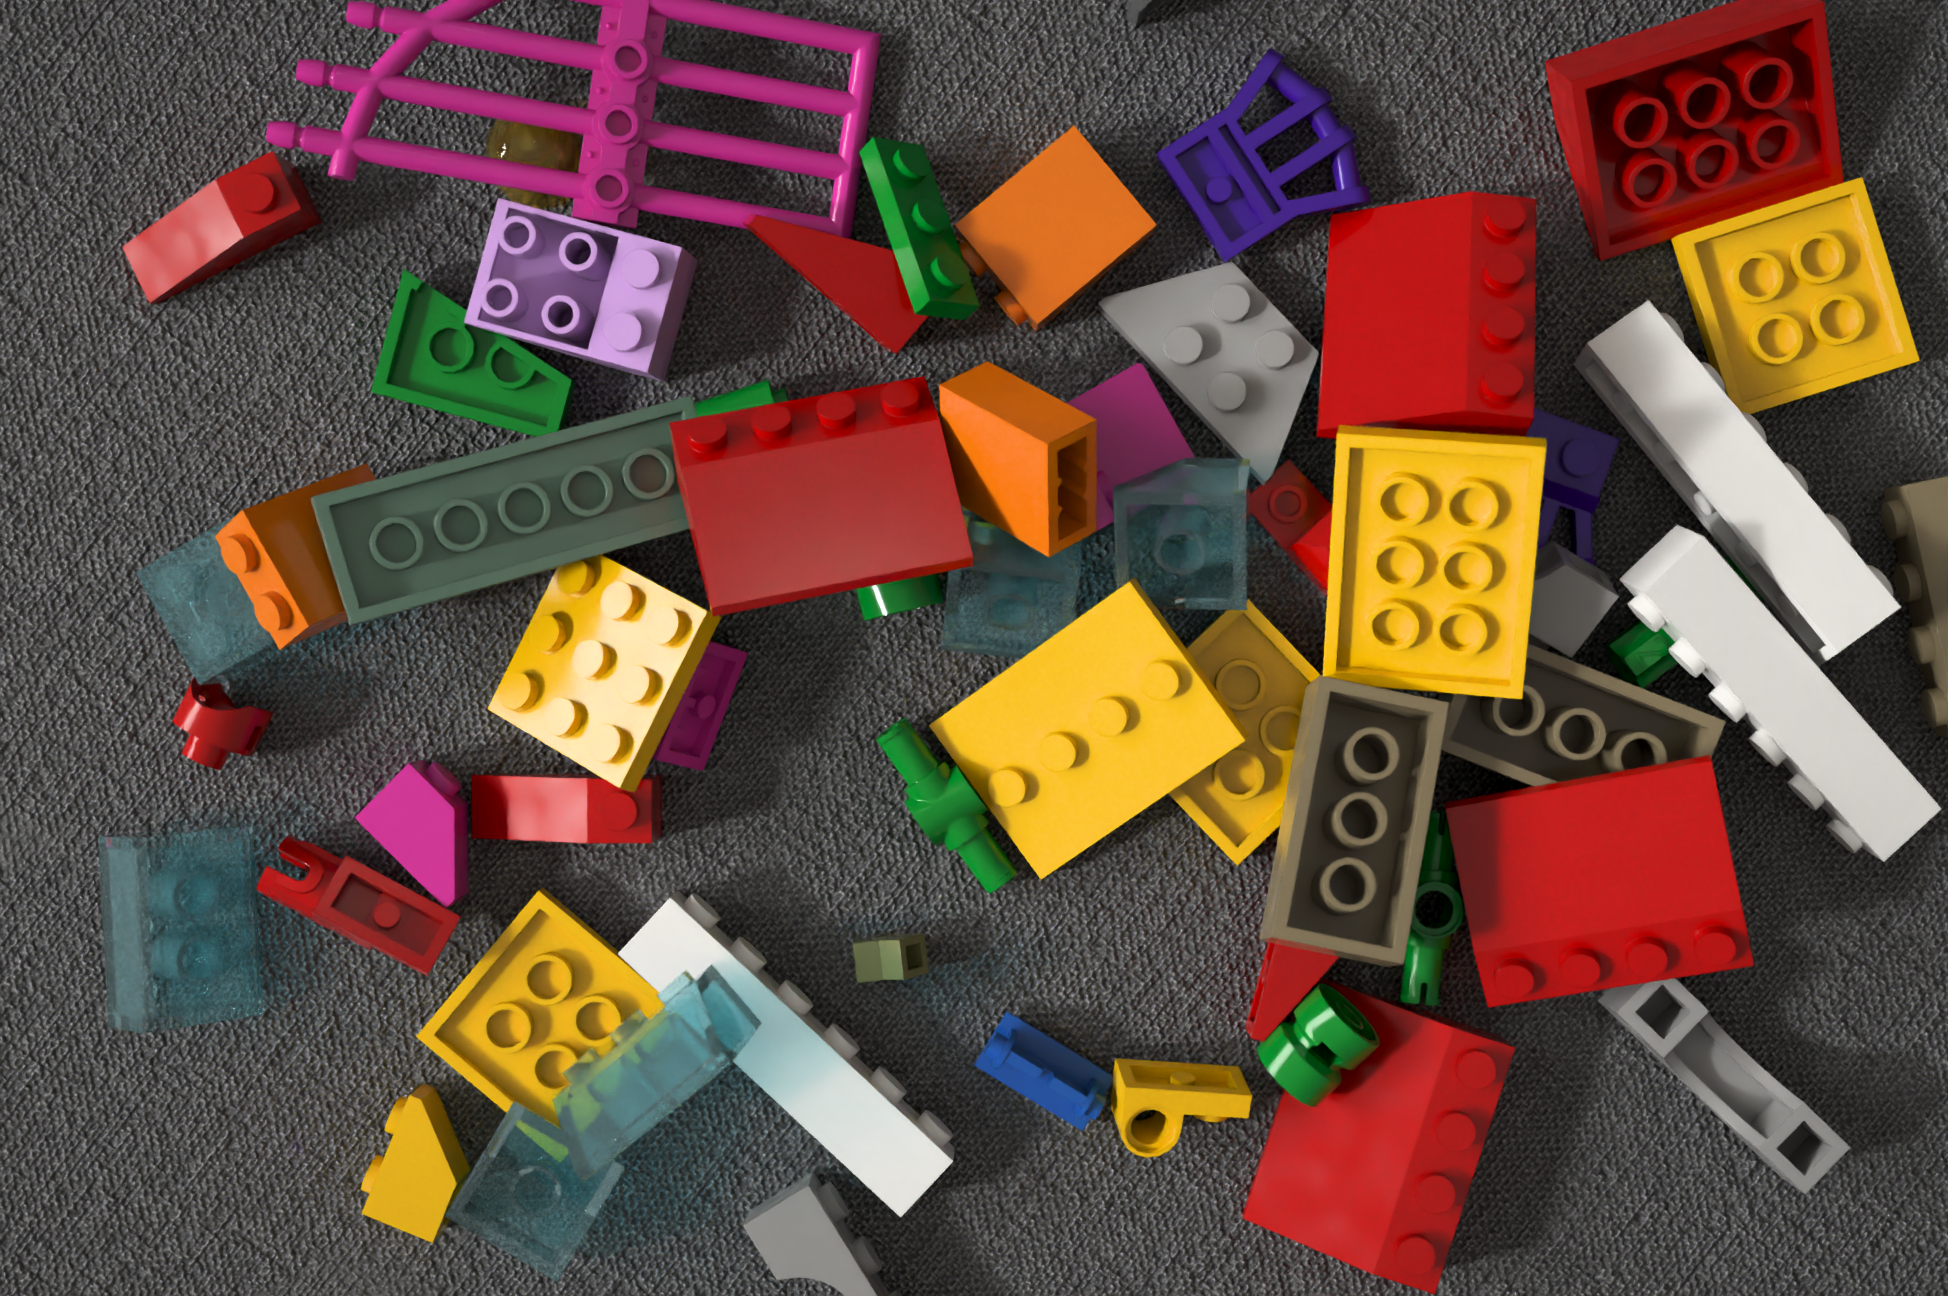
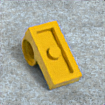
[1111,1058,1252,1158]

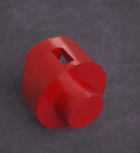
[172,675,274,770]

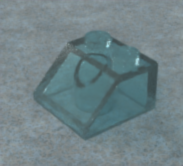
[1113,458,1251,610]
[941,506,1083,659]
[445,1101,626,1282]

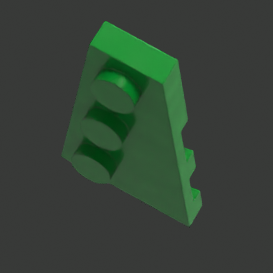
[371,269,576,437]

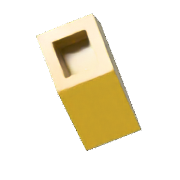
[361,1083,470,1243]

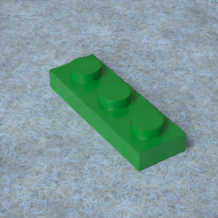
[859,137,980,320]

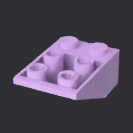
[464,198,698,382]

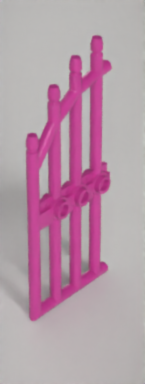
[266,0,881,239]

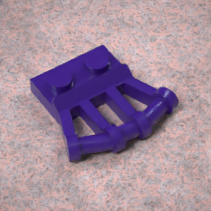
[1156,47,1372,263]
[1525,408,1620,566]

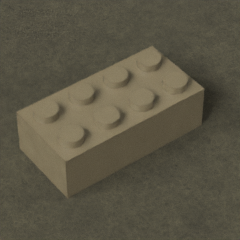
[1438,644,1726,787]
[1259,676,1449,967]

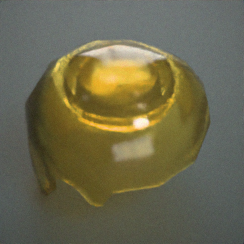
[486,119,582,209]

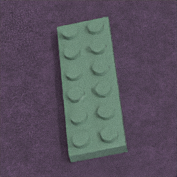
[311,396,697,626]

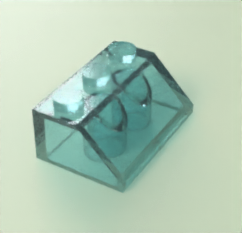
[98,826,263,1033]
[552,964,762,1182]

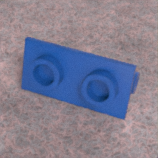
[974,1011,1113,1131]

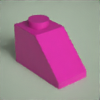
[355,760,469,908]

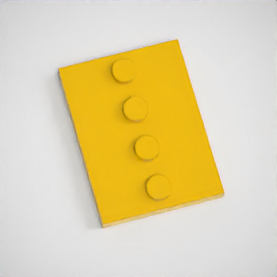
[1323,425,1546,699]
[929,577,1249,879]

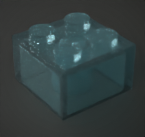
[135,514,284,685]

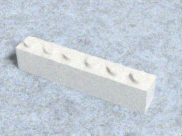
[1573,300,1901,667]
[1619,525,1942,862]
[618,891,955,1217]

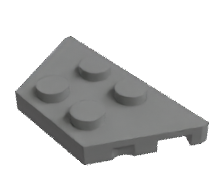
[1098,261,1319,486]

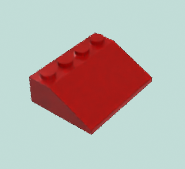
[1545,0,1844,261]
[1317,191,1537,439]
[669,376,973,617]
[1445,755,1754,1008]
[1242,977,1515,1294]

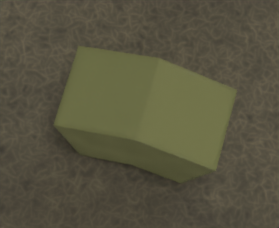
[852,933,929,983]

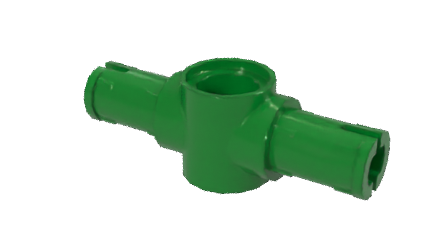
[876,717,1017,894]
[1399,810,1464,1006]

